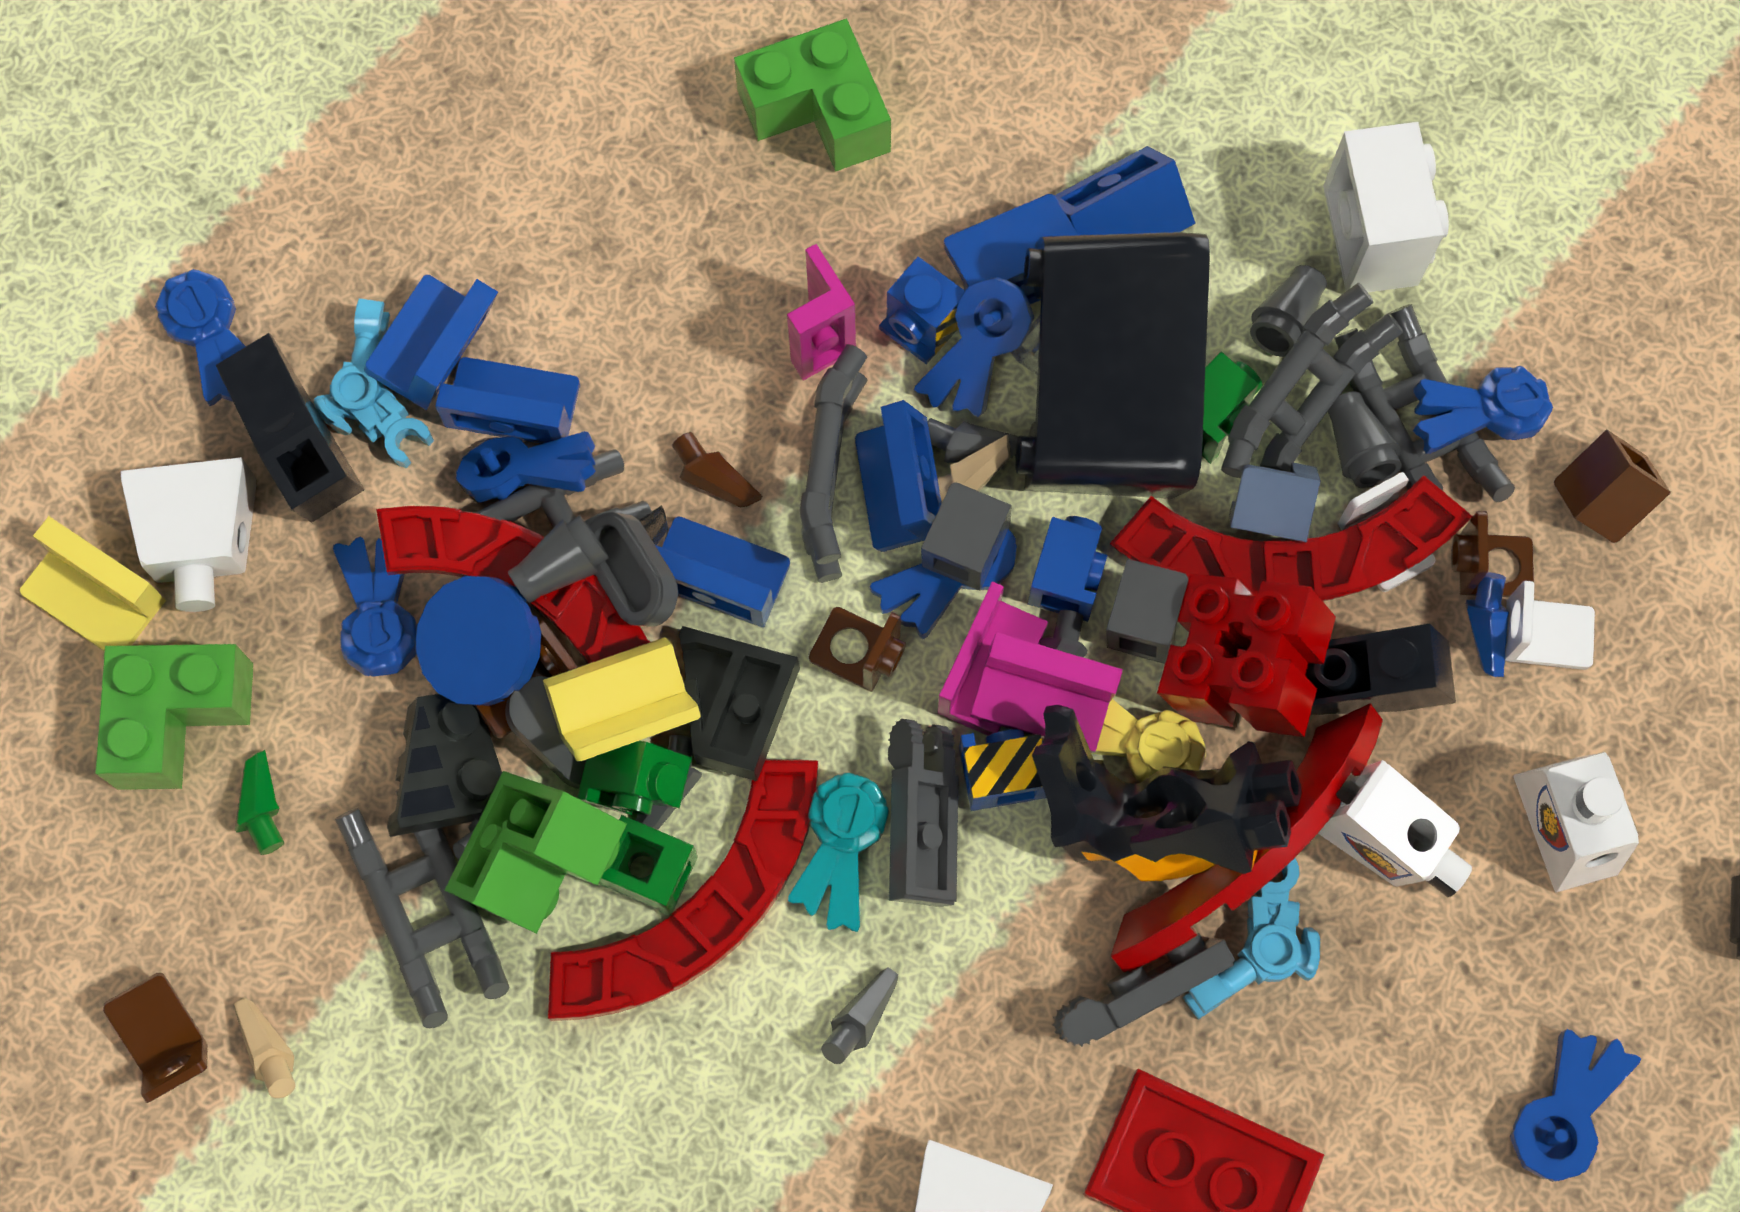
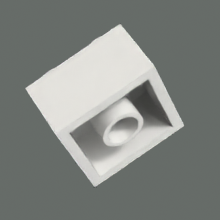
[1323,122,1449,292]

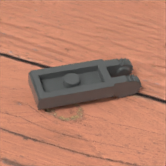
[888,719,959,907]
[1052,933,1235,1047]

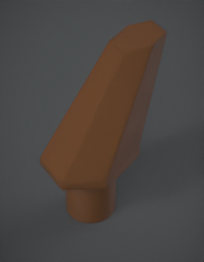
[672,432,763,508]

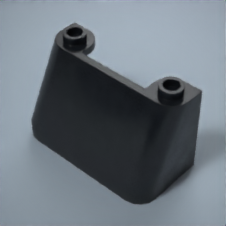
[1015,232,1210,499]

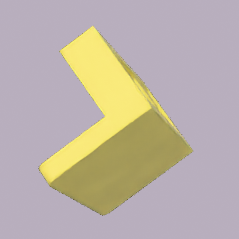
[20,516,166,651]
[543,637,701,761]

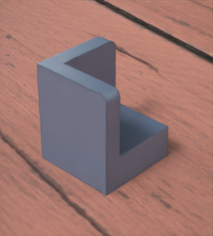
[1229,462,1321,542]

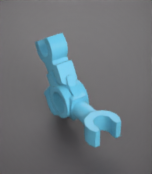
[314,298,434,468]
[1183,858,1320,1020]

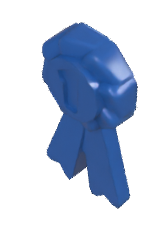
[155,269,246,406]
[914,277,1034,417]
[1413,366,1553,454]
[456,431,596,503]
[870,529,1017,639]
[333,536,417,677]
[1510,1029,1641,1182]

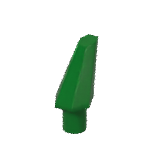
[235,750,285,855]

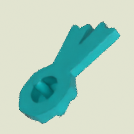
[788,773,889,932]

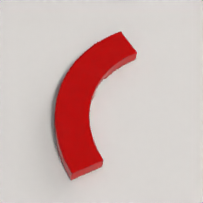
[1110,475,1473,601]
[376,506,650,664]
[1111,703,1383,972]
[548,760,819,1021]

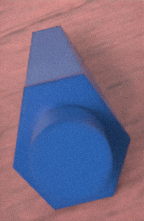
[1465,572,1509,677]

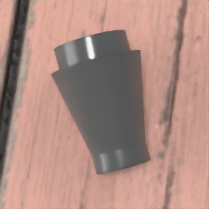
[1250,265,1327,357]
[1328,391,1402,488]
[508,515,609,604]

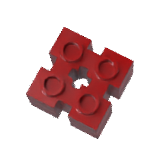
[1157,574,1336,737]

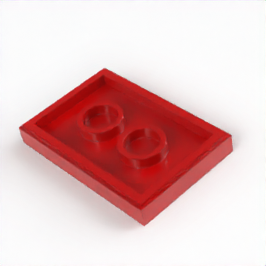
[1083,1069,1325,1212]

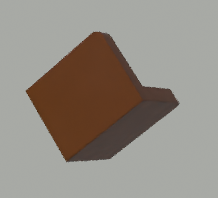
[1554,429,1671,543]

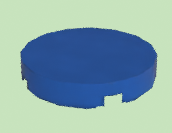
[416,576,541,705]

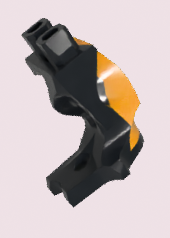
[1032,705,1302,881]

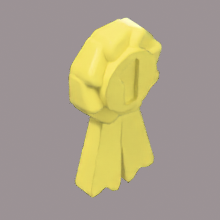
[1091,699,1207,782]

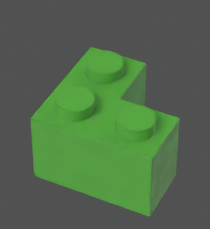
[734,18,891,172]
[95,644,253,790]
[444,771,627,934]

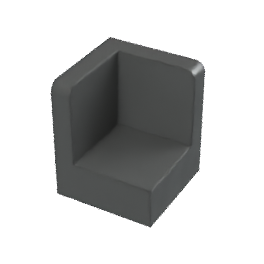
[921,482,1012,591]
[1106,559,1188,664]

